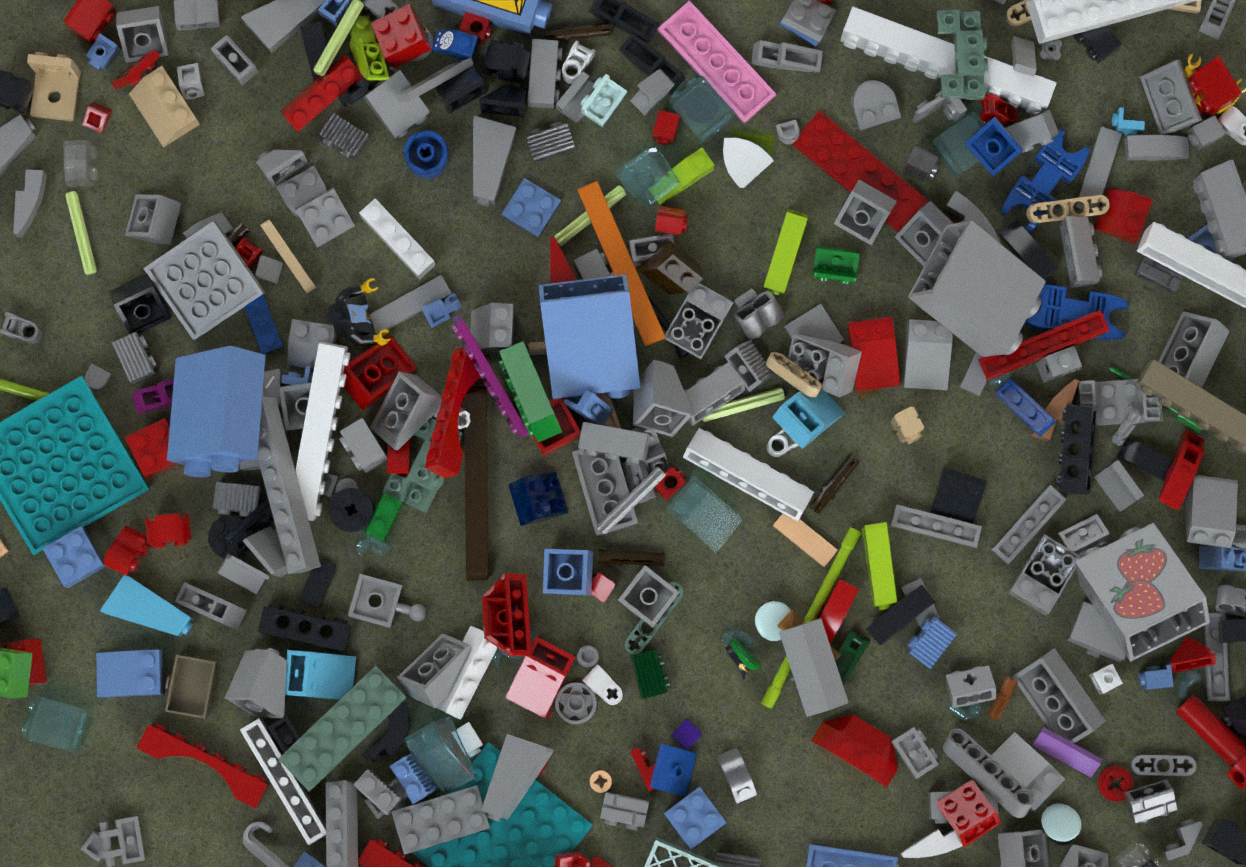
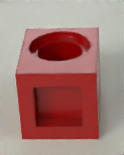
[459,11,493,44]
[652,110,680,146]
[654,467,687,502]

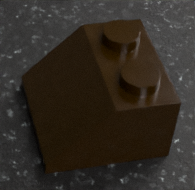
[638,240,703,295]

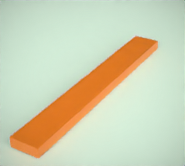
[577,181,665,347]

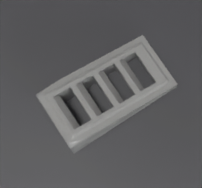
[1199,0,1236,39]

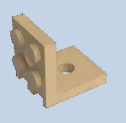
[27,52,81,121]

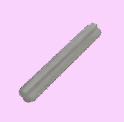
[597,467,666,534]

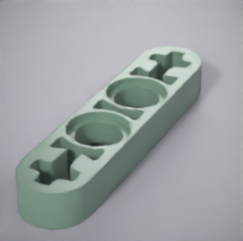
[624,582,683,655]

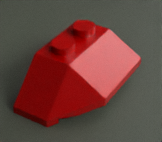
[482,573,532,656]
[811,714,898,788]

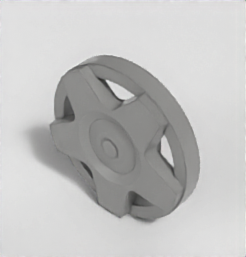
[555,683,597,724]

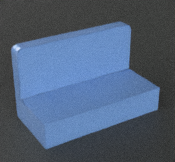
[563,390,613,426]

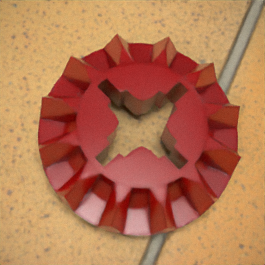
[1098,766,1134,802]

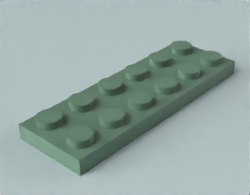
[278,666,407,792]

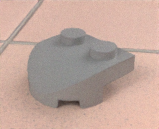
[851,80,901,130]
[276,166,327,217]

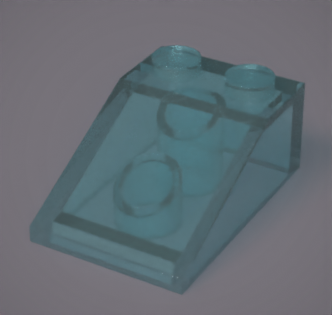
[665,476,744,553]
[404,716,478,794]

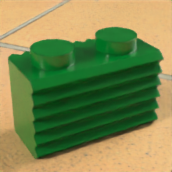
[364,493,404,543]

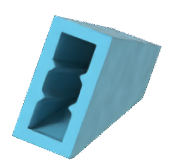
[100,575,194,637]

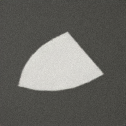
[723,138,774,188]

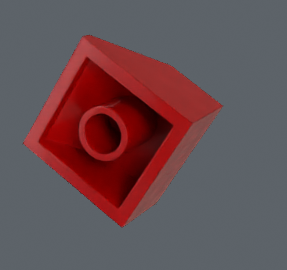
[63,0,116,45]
[1188,56,1242,116]
[1094,189,1153,244]

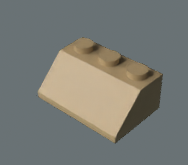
[129,66,200,148]

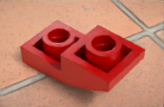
[386,438,411,474]

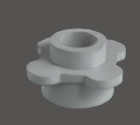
[1040,39,1062,60]

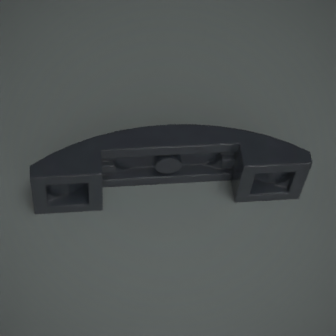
[1117,438,1190,496]

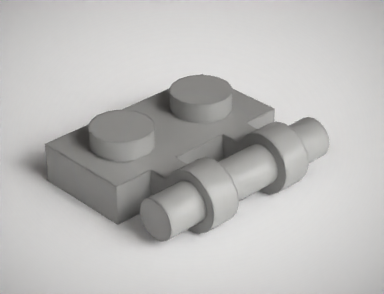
[98,816,145,867]

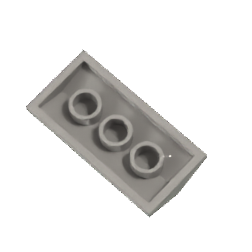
[572,449,638,536]
[779,618,849,717]

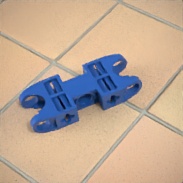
[1000,128,1090,233]
[1023,284,1129,340]

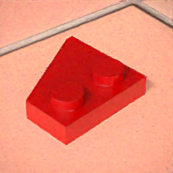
[111,49,160,89]

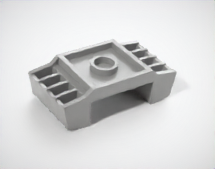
[1077,379,1163,427]

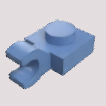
[421,293,462,328]

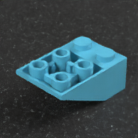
[772,390,845,449]
[285,650,356,700]

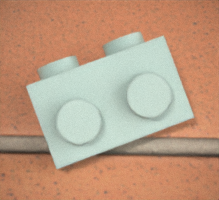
[580,74,627,128]

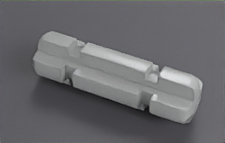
[1112,409,1142,446]

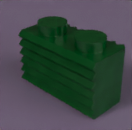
[630,650,670,700]

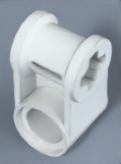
[562,40,596,84]
[1218,106,1246,145]
[766,429,799,457]
[582,664,623,705]

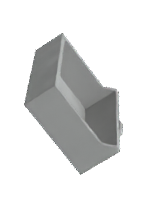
[1067,602,1125,662]

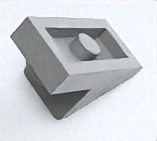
[630,69,675,116]

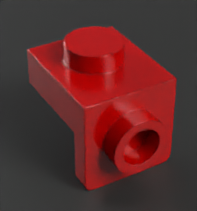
[554,851,590,867]

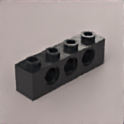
[1057,403,1098,495]
[258,603,352,652]

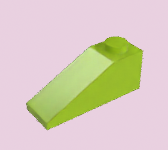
[648,147,715,205]

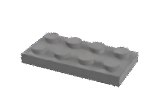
[392,785,490,855]

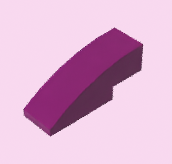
[132,379,174,415]

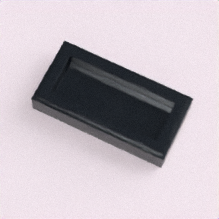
[299,560,337,608]

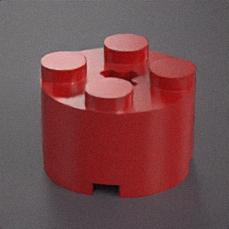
[145,513,192,549]

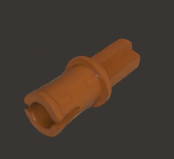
[987,677,1018,720]

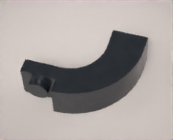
[362,700,410,762]

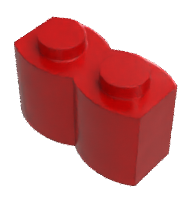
[655,206,688,235]
[103,525,150,576]

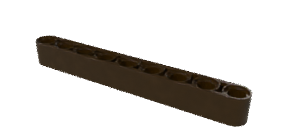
[464,386,489,581]

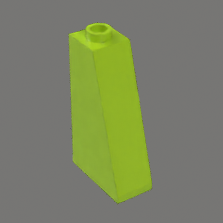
[764,209,809,295]
[861,522,897,610]

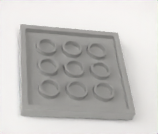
[143,220,265,341]

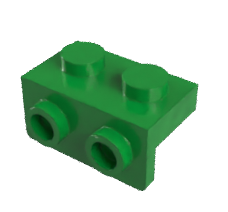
[813,246,860,284]

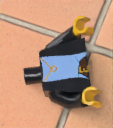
[327,278,391,346]

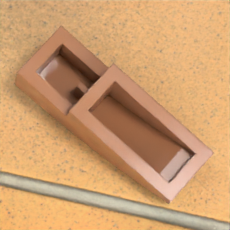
[1031,379,1079,442]

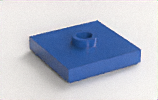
[650,744,697,797]

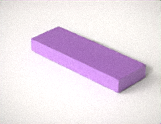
[1032,727,1102,777]

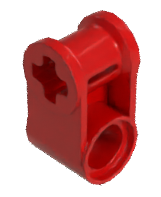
[980,94,1018,127]
[235,237,263,269]

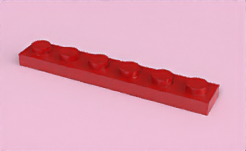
[978,310,1109,381]

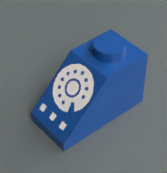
[432,30,479,61]

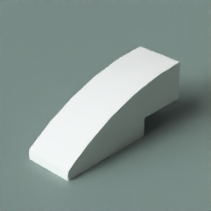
[899,830,962,858]

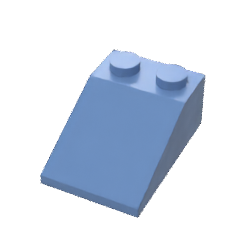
[96,650,164,697]

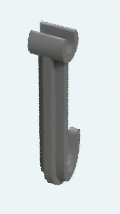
[242,821,289,867]

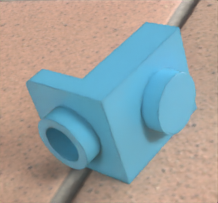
[1112,107,1145,137]

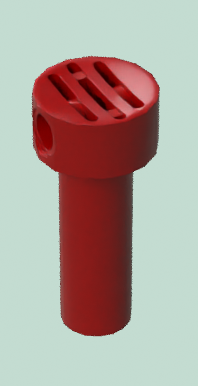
[1176,694,1246,790]

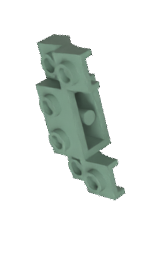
[936,10,988,100]
[382,418,465,513]

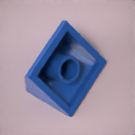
[965,117,1023,176]

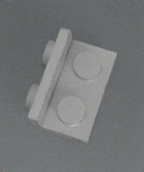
[1058,514,1111,556]
[891,727,939,779]

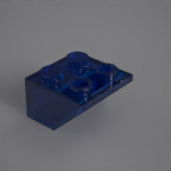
[508,471,568,526]

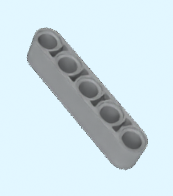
[943,729,1034,818]

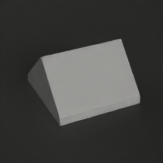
[279,382,312,431]

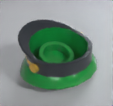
[725,639,761,680]

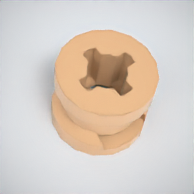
[590,771,612,793]

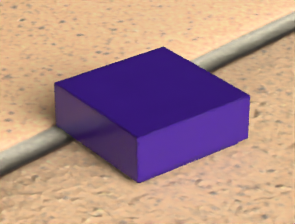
[671,719,702,750]

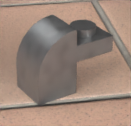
[717,747,757,803]

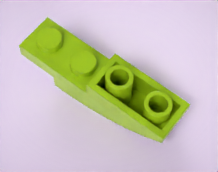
[349,16,389,80]

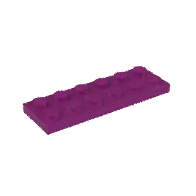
[451,314,529,438]

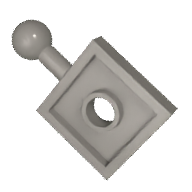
[348,574,427,628]

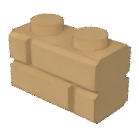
[890,406,924,445]

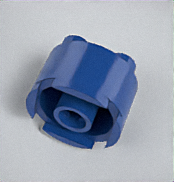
[404,130,449,179]

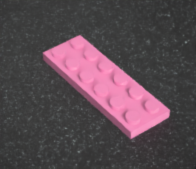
[657,0,776,124]

